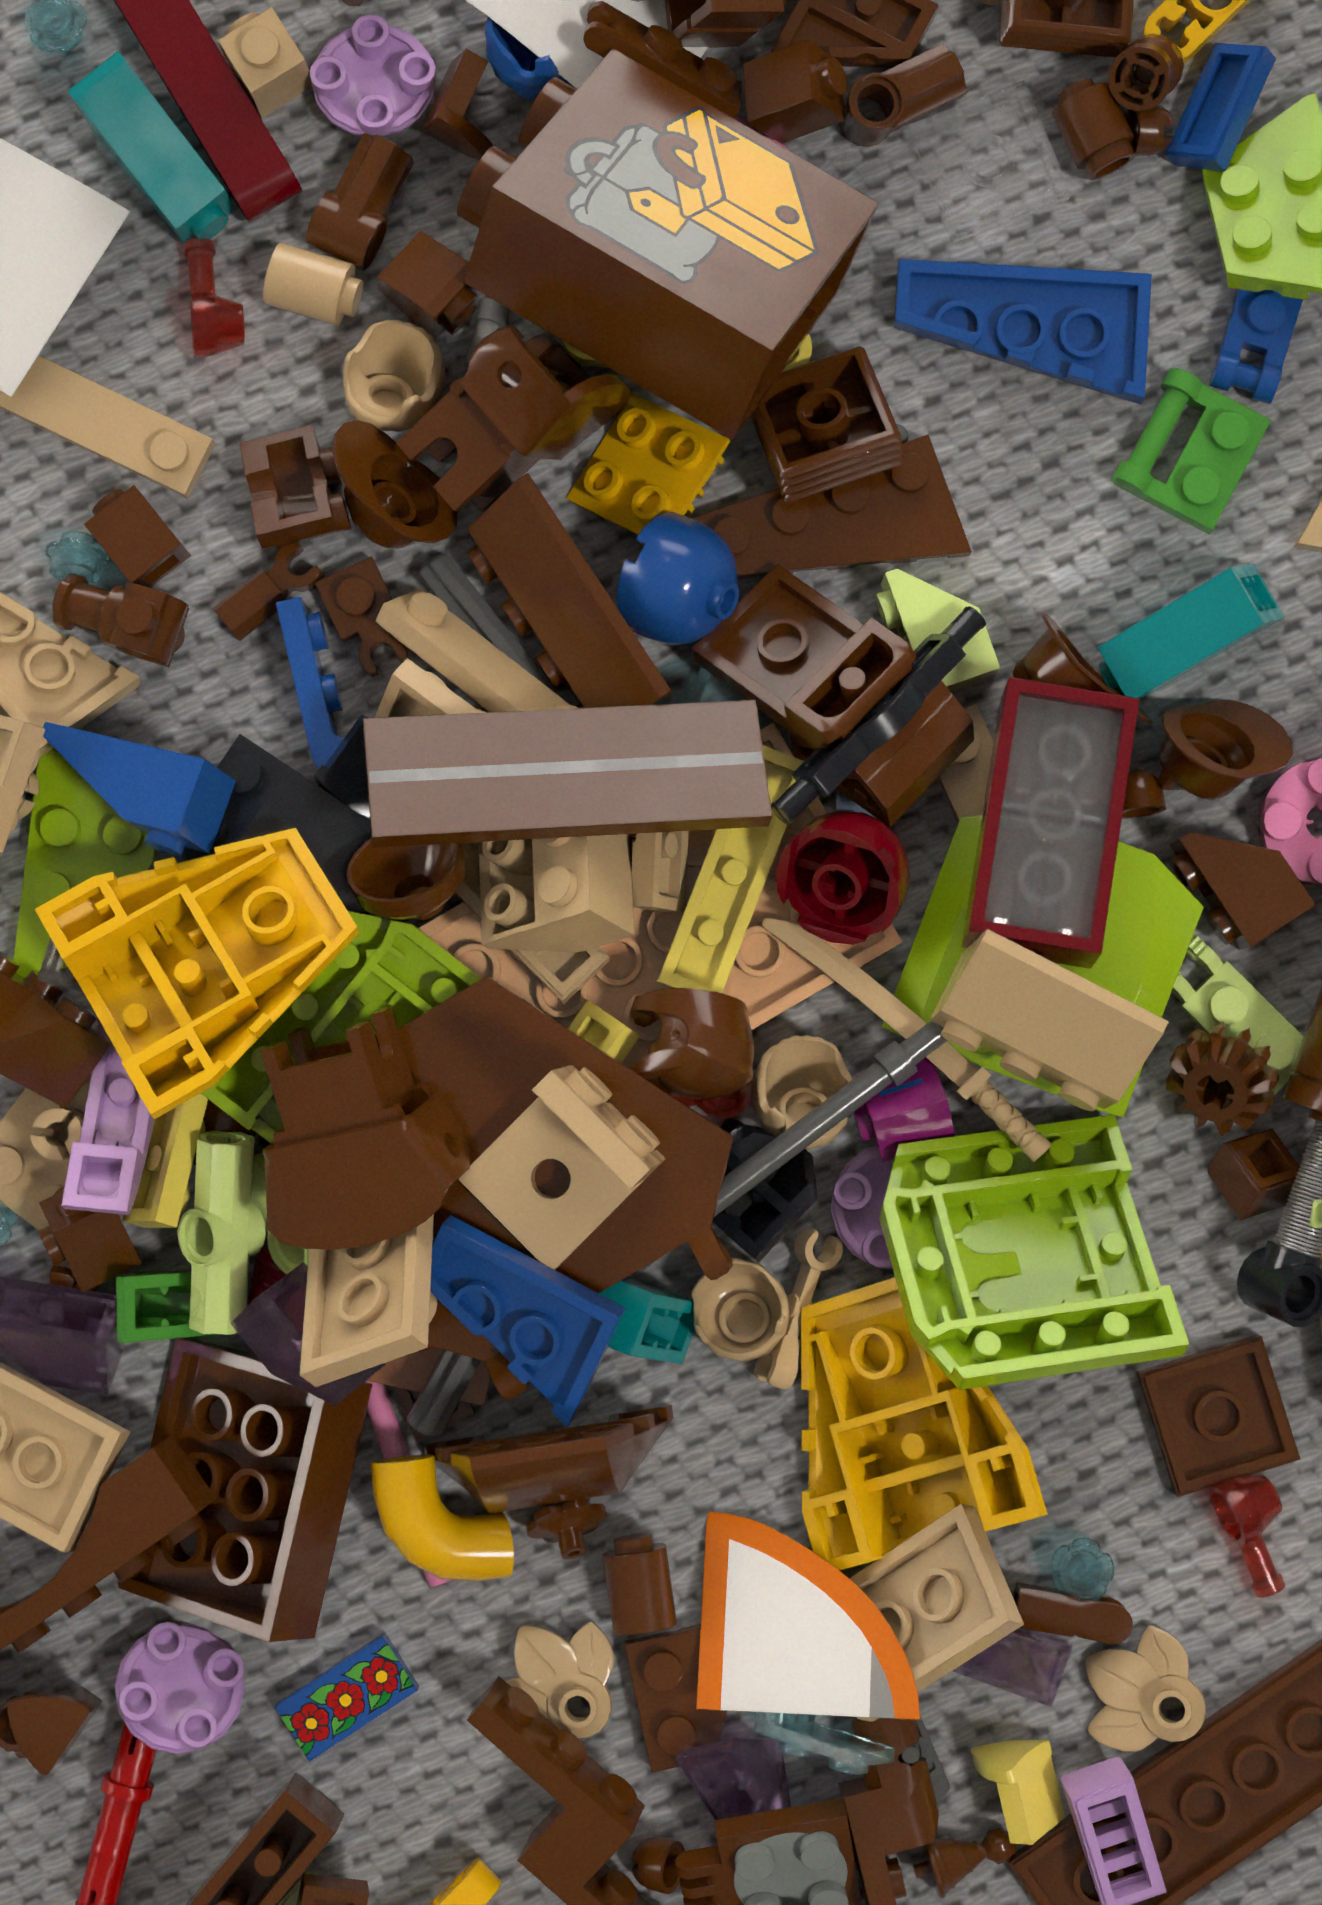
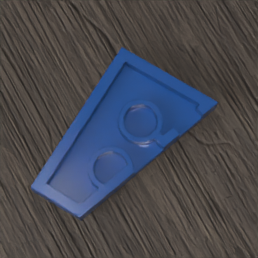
[430,1215,626,1427]

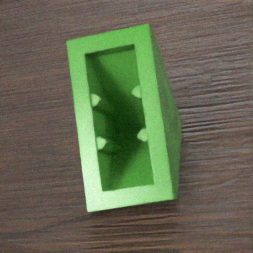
[116,1270,218,1343]

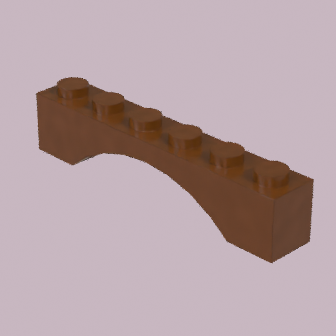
[0,1434,216,1666]

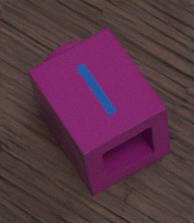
[853,1057,955,1163]

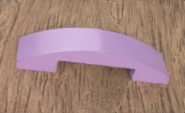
[61,1015,154,1215]

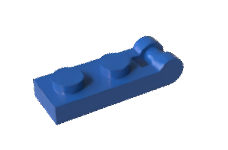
[1209,289,1303,404]
[276,597,343,768]

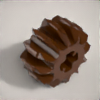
[1166,1022,1279,1136]

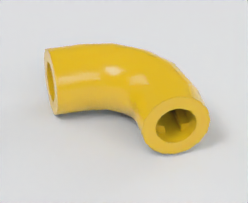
[371,1454,514,1581]

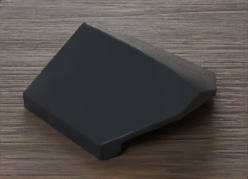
[713,1119,818,1263]

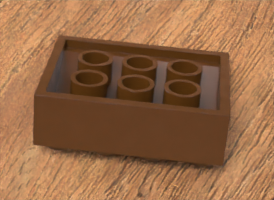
[118,1338,373,1642]

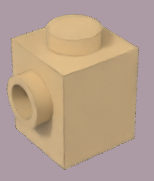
[218,7,312,118]

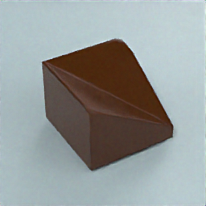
[1207,1128,1304,1220]

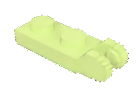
[1172,933,1304,1095]

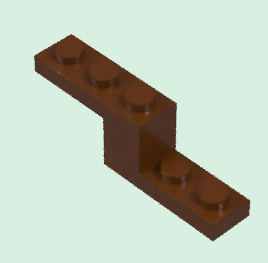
[467,1676,651,1905]

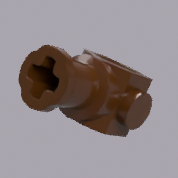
[52,573,189,668]

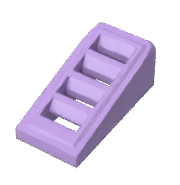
[1060,1757,1166,1905]

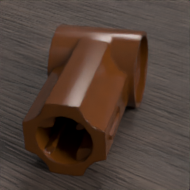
[839,43,968,147]
[306,133,414,271]

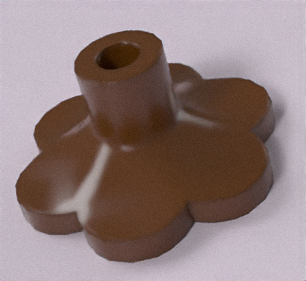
[526,1499,607,1559]

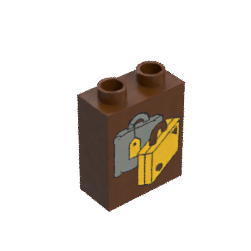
[457,48,879,440]

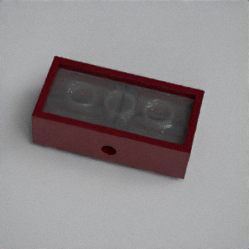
[961,677,1140,969]

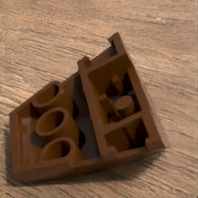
[422,1405,674,1514]

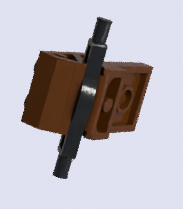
[692,564,986,828]

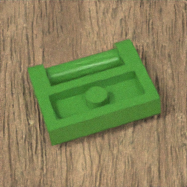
[1111,367,1271,534]

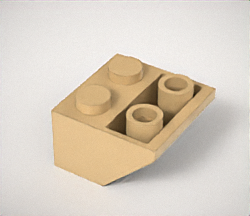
[479,834,634,952]

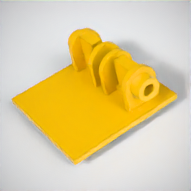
[566,393,730,546]

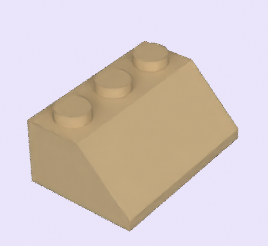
[930,929,1169,1111]

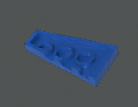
[894,259,1152,405]

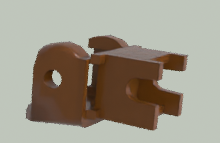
[396,325,631,512]
[261,1006,470,1250]

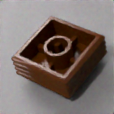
[999,0,1134,58]
[751,346,904,502]

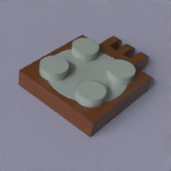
[675,1798,862,1905]

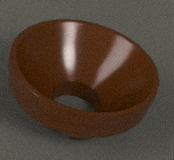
[346,838,466,921]

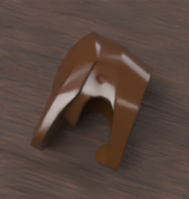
[628,988,755,1099]

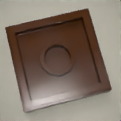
[1136,1334,1301,1497]

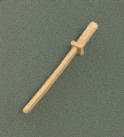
[762,918,1052,1163]

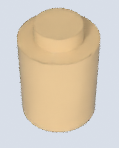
[263,242,363,326]

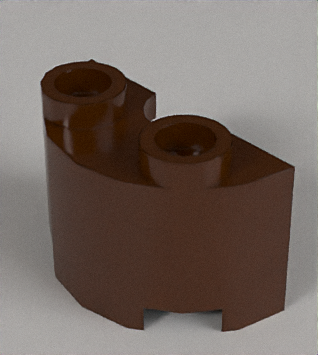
[240,424,351,549]

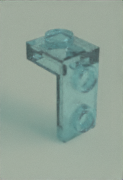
[753,1712,895,1774]

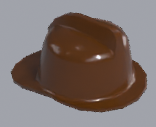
[332,420,458,549]
[1013,612,1152,724]
[1158,700,1293,800]

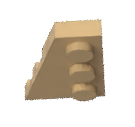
[0,592,140,758]

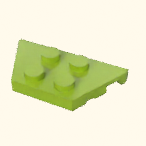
[1202,93,1322,300]
[13,748,158,978]

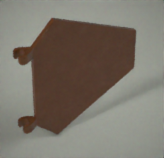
[398,976,734,1400]

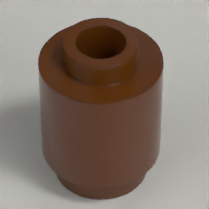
[1052,78,1136,180]

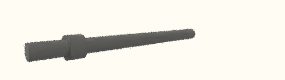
[641,1021,948,1270]

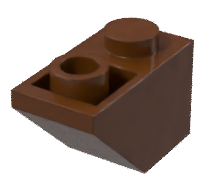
[377,231,478,339]
[1169,832,1315,950]

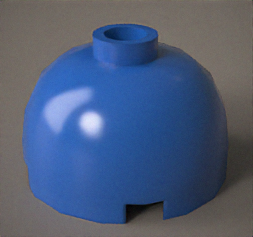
[616,512,739,646]

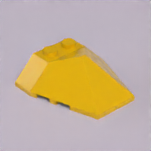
[35,828,360,1120]
[801,1277,1048,1570]

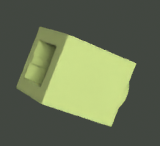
[875,569,1000,692]

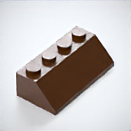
[466,473,672,708]

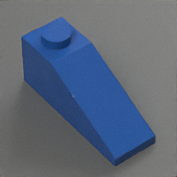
[43,722,236,856]

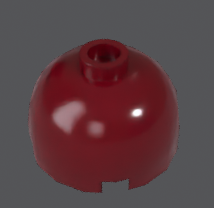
[775,811,910,945]

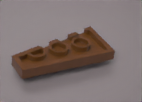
[692,434,972,579]

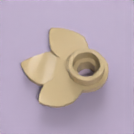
[505,1621,614,1739]
[1085,1625,1207,1752]

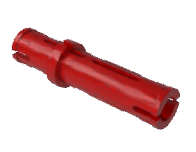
[75,1721,157,1905]

